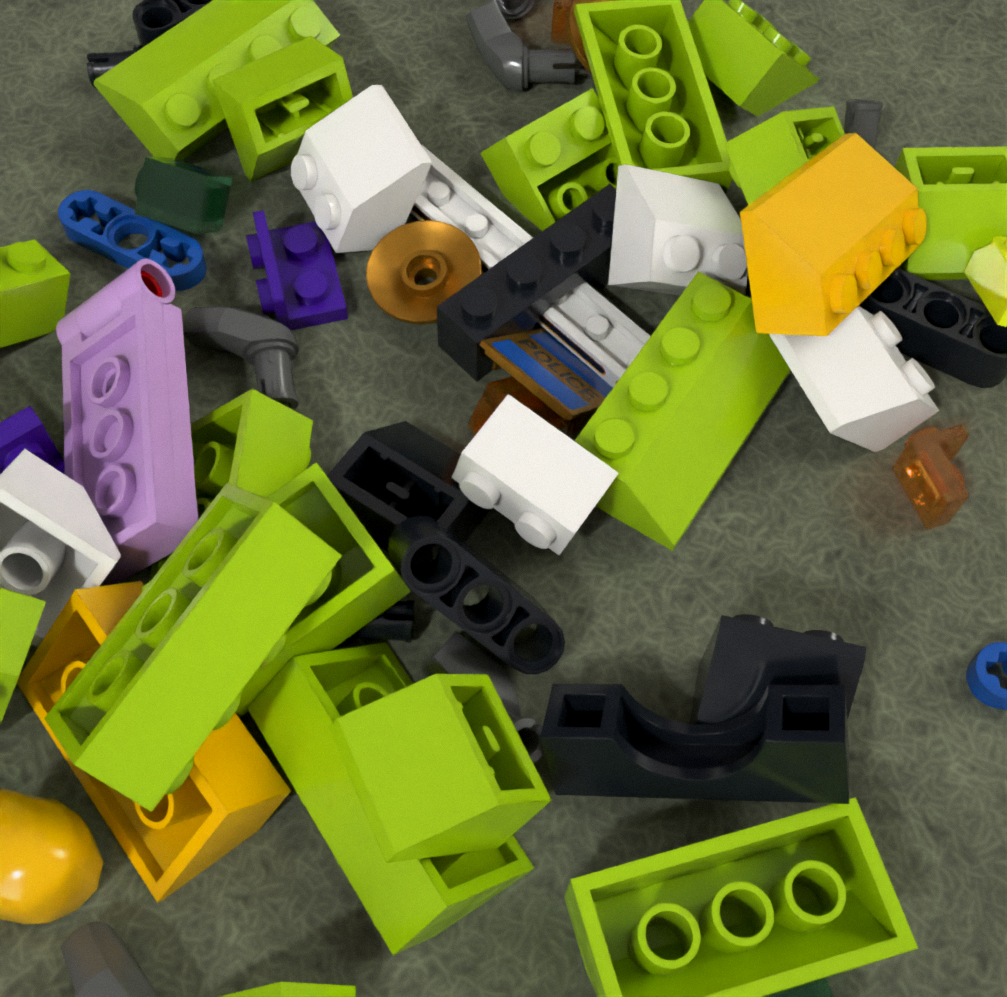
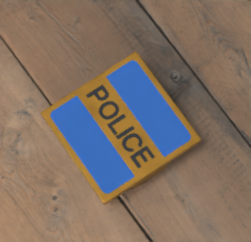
[479,328,613,434]

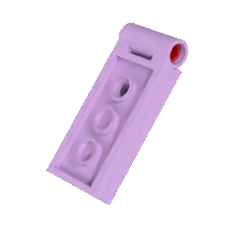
[56,259,198,586]

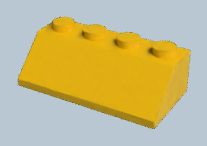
[740,133,927,336]
[17,581,291,903]

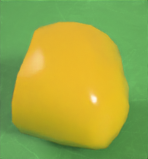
[0,788,104,924]

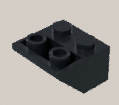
[327,421,490,567]
[689,614,866,724]

